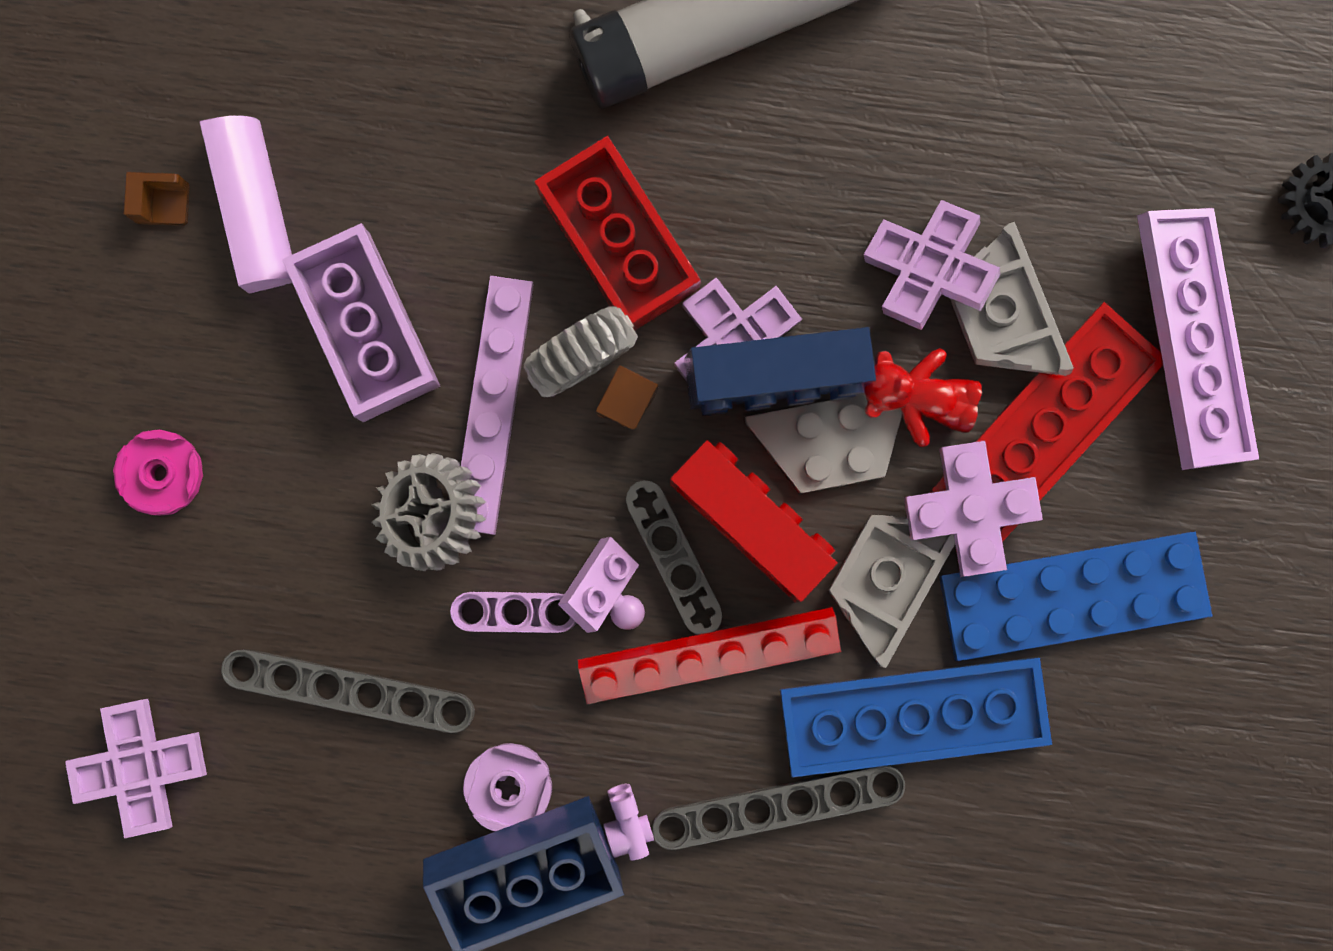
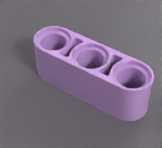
[450,592,576,633]

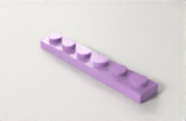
[461,276,534,535]

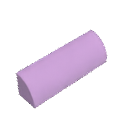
[200,116,292,294]

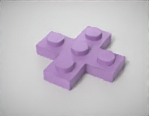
[864,200,1000,330]
[674,277,802,381]
[904,441,1043,577]
[65,699,207,838]

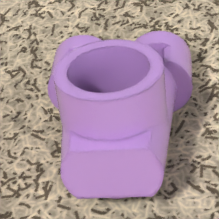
[603,784,654,860]

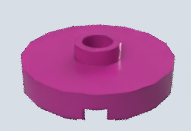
[113,429,203,516]

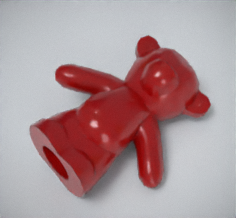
[864,348,982,447]

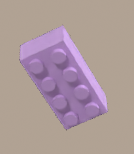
[282,223,441,422]

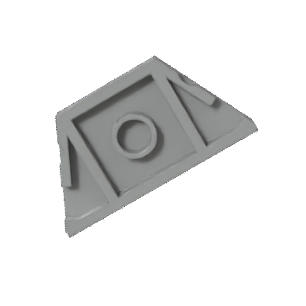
[950,222,1074,376]
[745,394,902,494]
[828,515,955,668]

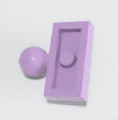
[558,537,645,633]

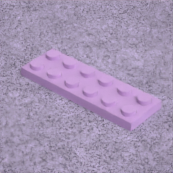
[1137,208,1259,470]

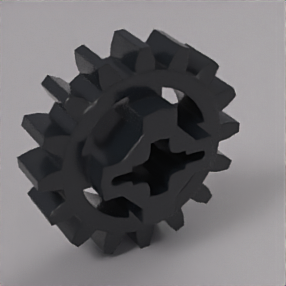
[1278,153,1333,248]

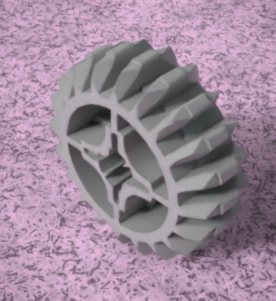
[524,307,638,397]
[371,453,486,571]

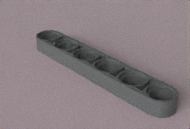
[221,650,475,733]
[653,765,905,850]

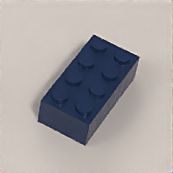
[684,327,876,416]
[423,796,624,951]

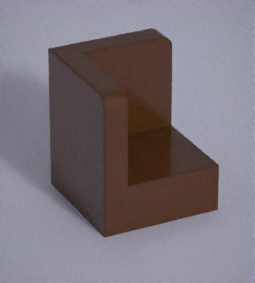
[124,172,190,226]
[596,365,658,430]

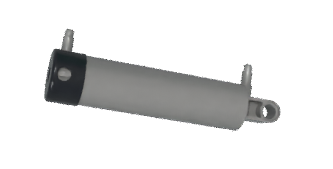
[569,0,859,109]

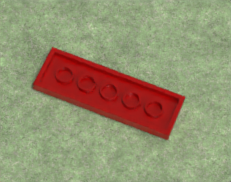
[930,302,1163,542]

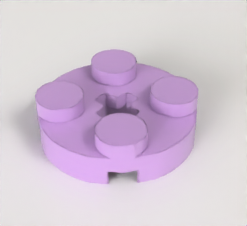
[463,743,552,831]

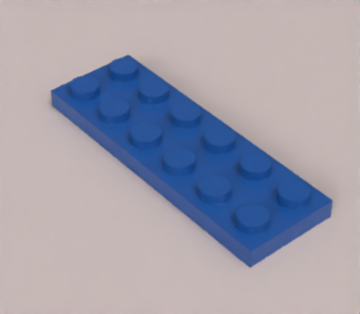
[939,531,1212,661]
[780,657,1052,777]

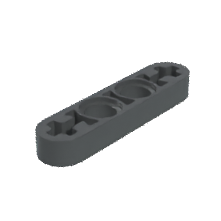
[626,480,722,635]

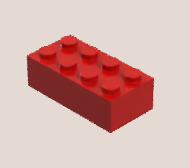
[534,136,701,331]
[670,440,838,602]

